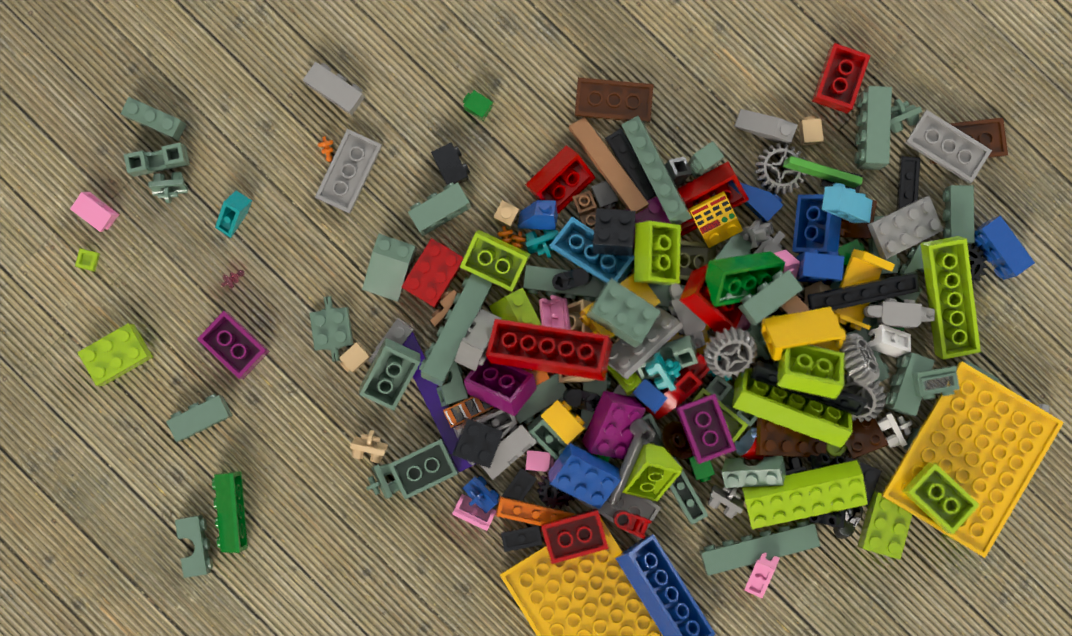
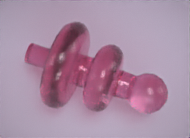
[221,270,245,289]

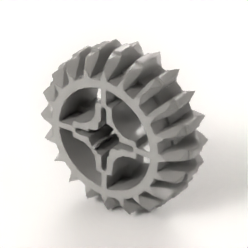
[755,143,807,195]
[704,327,758,379]
[839,333,880,385]
[842,373,886,422]

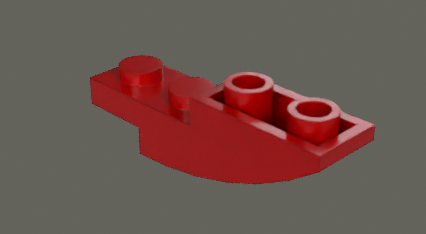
[644,352,710,420]

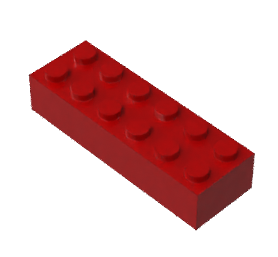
[486,319,613,381]

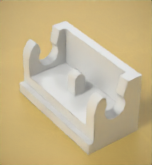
[867,324,911,358]

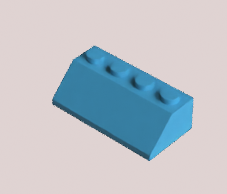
[549,217,634,284]

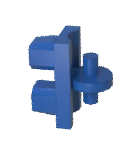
[462,476,499,514]

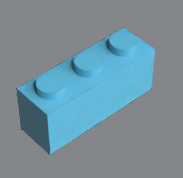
[822,183,873,223]

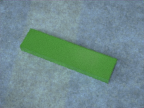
[783,156,863,188]

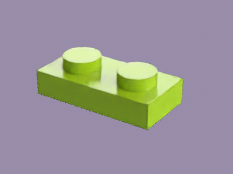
[607,365,642,396]

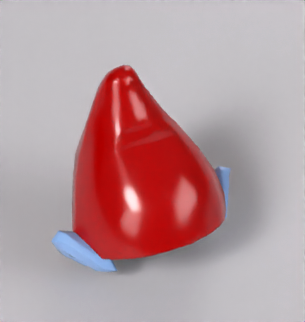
[735,428,771,460]

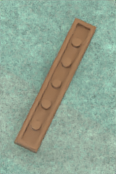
[569,117,649,214]

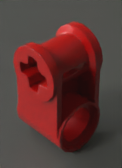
[613,510,652,539]

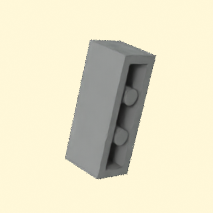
[303,61,365,116]

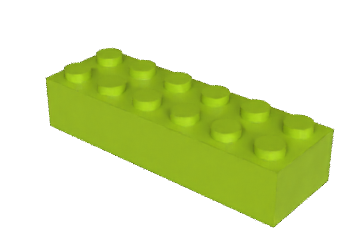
[920,236,981,360]
[733,368,852,448]
[742,460,868,529]

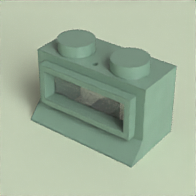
[912,366,960,400]

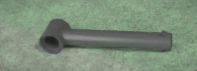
[607,419,655,505]

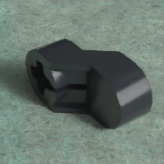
[552,268,592,291]
[563,388,601,411]
[833,506,863,539]

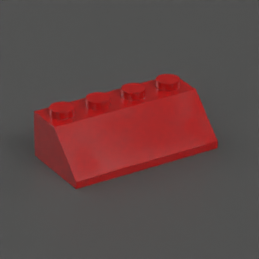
[678,161,749,236]

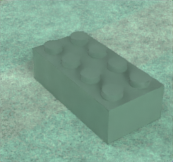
[854,86,892,170]

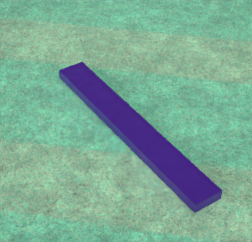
[403,326,476,472]

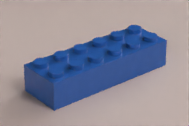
[615,534,716,636]

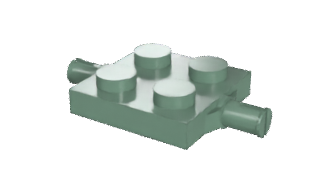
[310,296,354,362]

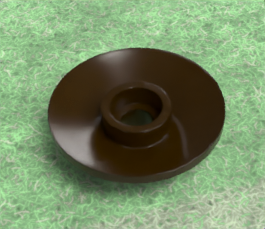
[662,422,693,459]

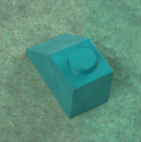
[215,190,252,238]

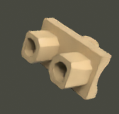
[350,430,388,463]

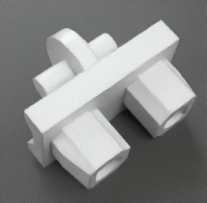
[877,412,913,448]

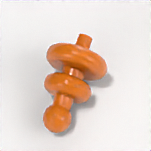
[318,136,333,162]
[497,226,513,244]
[511,231,526,249]

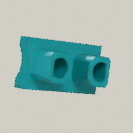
[525,230,559,258]
[646,352,682,391]

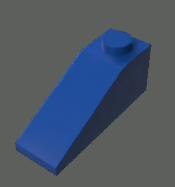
[727,180,784,223]

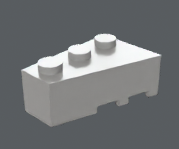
[455,309,501,371]
[453,408,517,466]
[480,424,537,480]

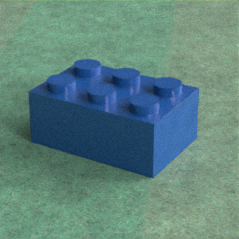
[792,194,841,254]
[974,215,1035,280]
[795,249,844,285]
[548,443,621,509]

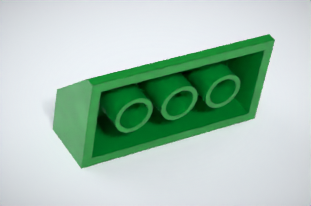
[705,251,785,307]
[212,471,248,553]

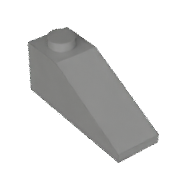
[734,109,798,145]

